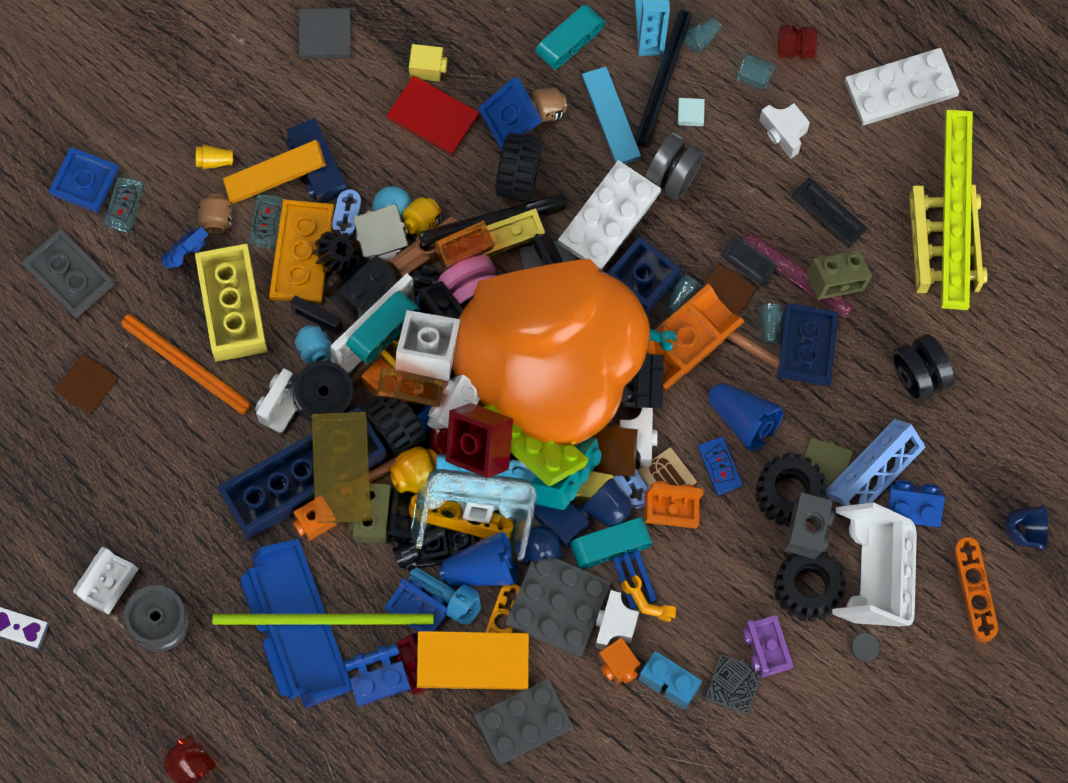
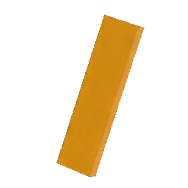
[223,140,326,204]

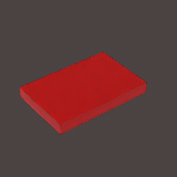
[386,76,479,156]

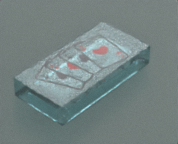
[104,177,144,233]
[249,194,283,249]

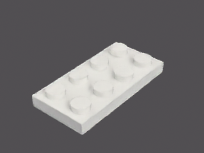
[844,48,959,126]
[558,160,661,270]

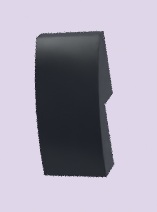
[418,528,477,560]

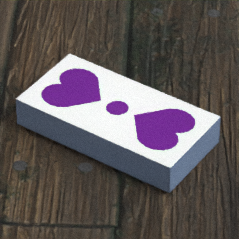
[0,607,49,650]

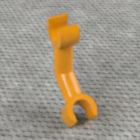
[621,575,676,621]

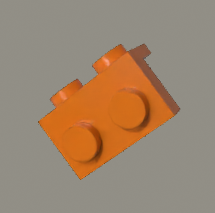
[644,481,704,529]

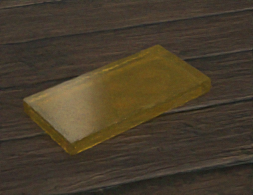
[312,412,371,523]

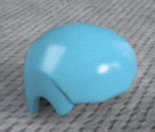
[372,186,413,222]

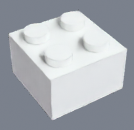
[395,310,460,382]

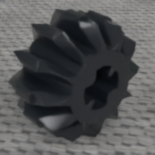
[312,229,358,275]

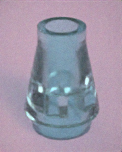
[685,17,722,52]
[666,274,701,313]
[758,304,784,343]

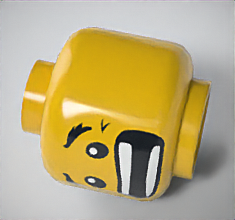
[403,197,441,236]

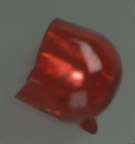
[164,734,217,783]

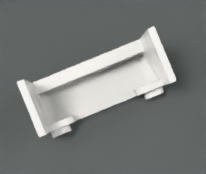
[832,502,917,626]

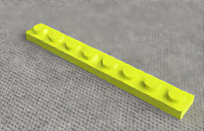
[941,110,973,310]

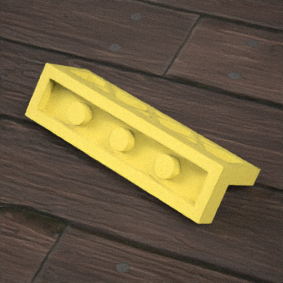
[437,209,545,272]

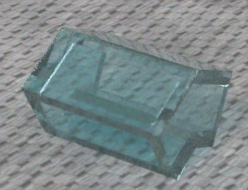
[736,53,776,91]

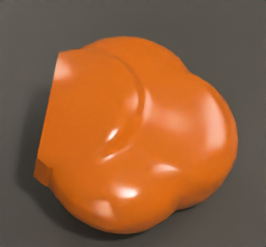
[452,259,650,445]

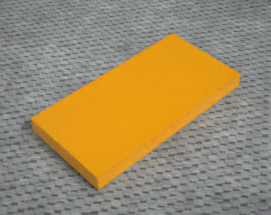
[269,199,335,305]
[417,631,529,690]

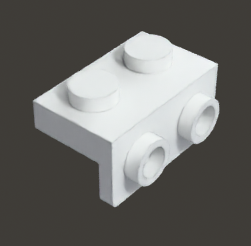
[255,368,296,434]
[427,375,480,430]
[73,547,139,615]

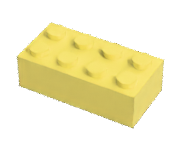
[195,244,268,362]

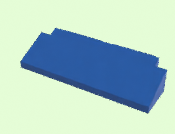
[240,538,353,708]

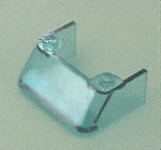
[411,469,537,561]

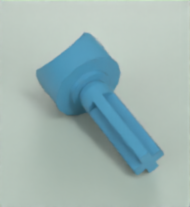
[408,567,482,624]

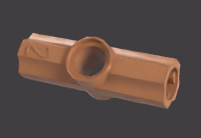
[389,217,457,278]

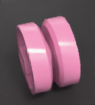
[438,255,497,310]

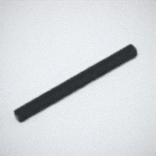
[635,10,692,147]
[419,194,566,246]

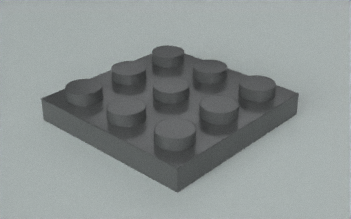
[504,557,611,658]

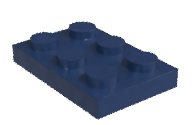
[777,303,839,387]

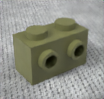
[806,251,872,300]
[349,482,391,544]

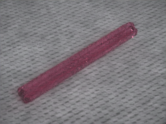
[744,232,853,318]

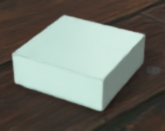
[678,98,705,126]

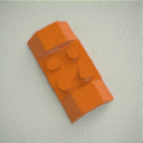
[647,284,744,391]

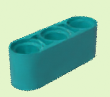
[535,4,606,70]
[346,291,420,364]
[570,518,653,569]

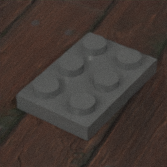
[21,228,115,319]
[474,678,573,766]

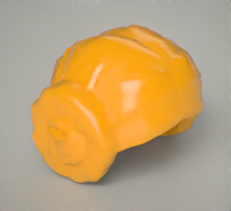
[389,447,437,494]

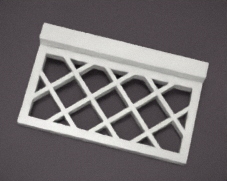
[328,273,415,375]

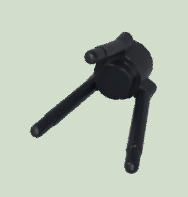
[392,525,445,571]

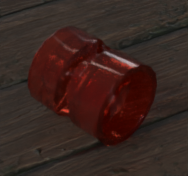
[778,25,817,60]

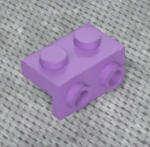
[742,615,794,678]

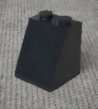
[323,254,397,323]

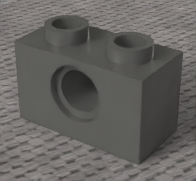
[784,492,835,559]

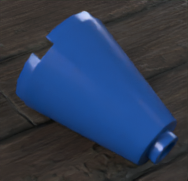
[708,383,784,452]
[439,532,517,586]

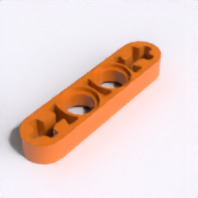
[954,537,998,643]

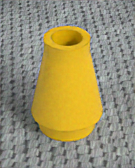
[195,144,233,170]

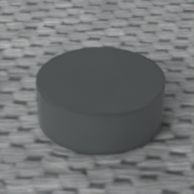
[851,634,880,662]

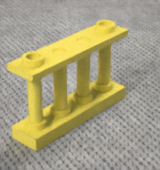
[909,185,987,293]

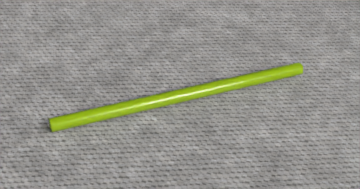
[213,613,434,625]

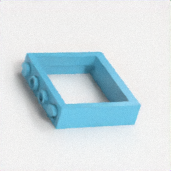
[635,0,670,56]

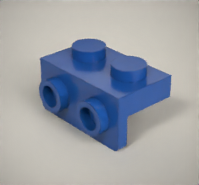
[887,480,945,528]
[384,578,447,633]

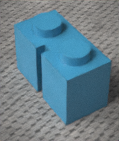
[639,651,702,710]

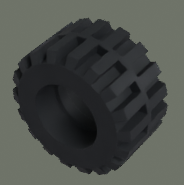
[495,132,542,203]
[362,386,428,457]
[755,453,826,527]
[774,551,846,622]

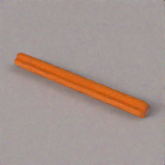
[121,314,251,415]

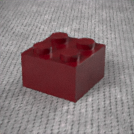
[445,403,513,478]

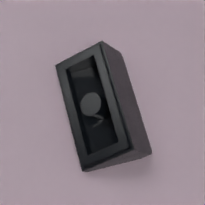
[533,234,563,266]

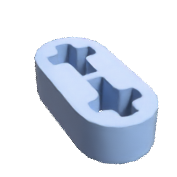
[332,190,361,239]
[613,468,648,509]

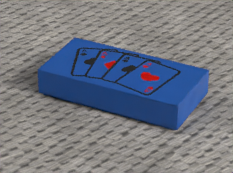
[697,436,743,496]

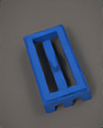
[612,550,656,610]

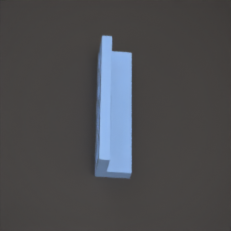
[825,419,925,506]

